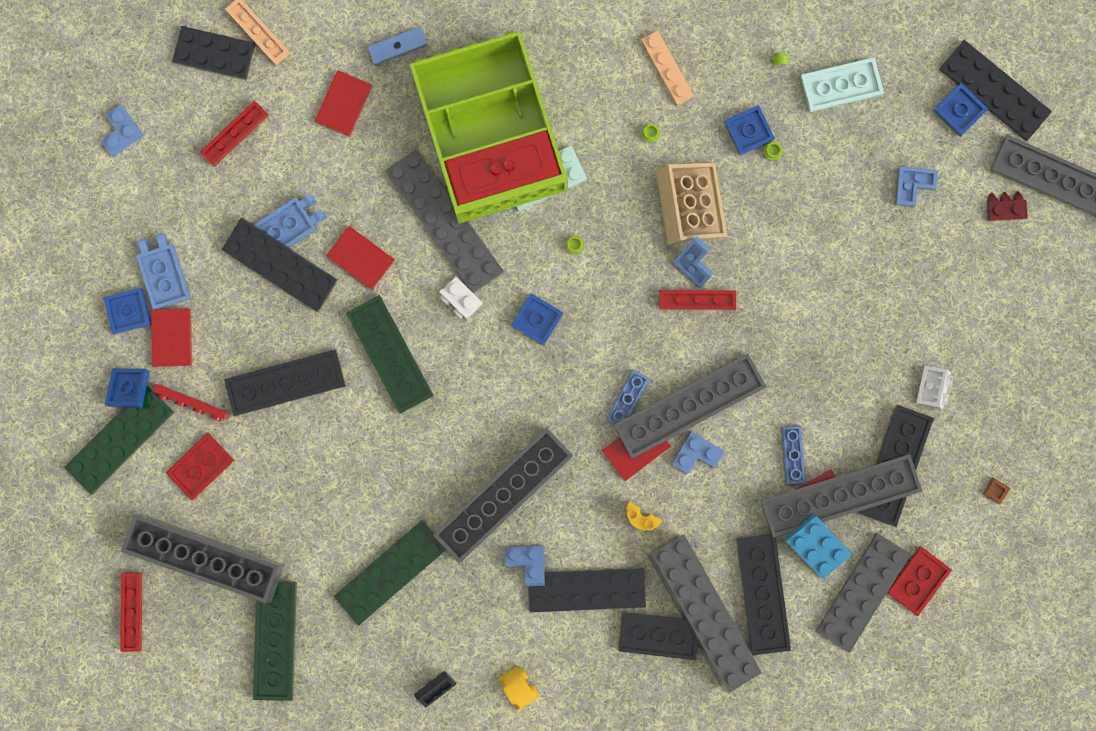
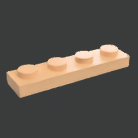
[225,0,290,66]
[641,31,694,106]

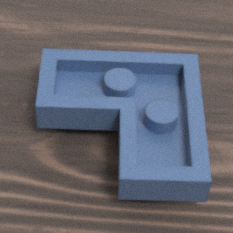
[101,104,144,157]
[895,166,938,207]
[672,236,714,288]
[672,431,725,474]
[505,546,545,586]

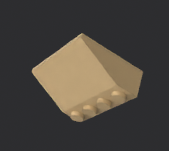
[656,163,727,245]

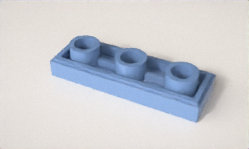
[368,27,427,66]
[606,370,650,424]
[781,426,806,485]

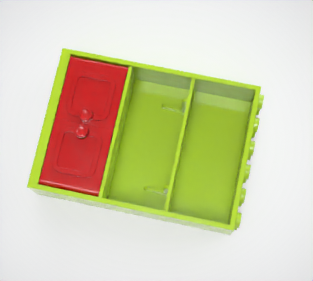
[410,31,568,224]

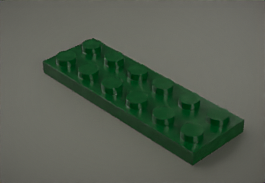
[346,295,434,414]
[64,385,175,494]
[333,520,446,626]
[253,582,297,701]

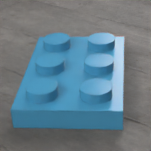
[785,514,852,579]

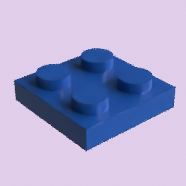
[933,83,988,137]
[724,105,775,156]
[104,288,151,335]
[511,293,564,346]
[105,368,150,408]

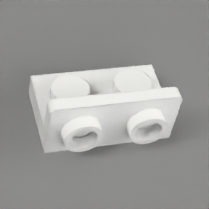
[439,277,483,319]
[916,366,953,410]

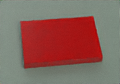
[315,70,372,137]
[326,226,395,290]
[151,308,192,367]
[166,433,235,500]
[602,438,671,481]
[887,546,952,616]

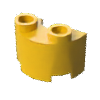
[625,501,662,531]
[498,665,539,711]

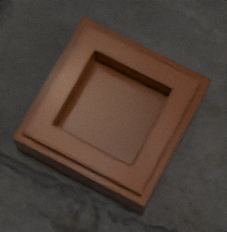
[983,478,1010,505]

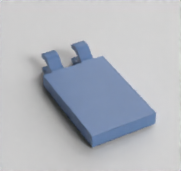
[254,194,327,248]
[136,233,191,310]

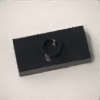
[414,671,457,708]

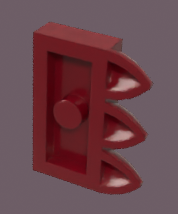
[987,191,1028,221]

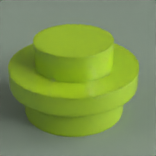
[771,52,790,65]
[641,123,660,143]
[763,141,783,161]
[565,236,584,255]

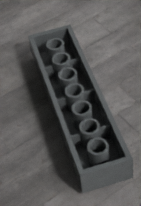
[433,428,573,564]
[120,514,284,603]
[647,534,762,693]

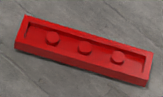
[200,100,269,167]
[659,290,736,310]
[152,384,230,422]
[120,573,142,652]

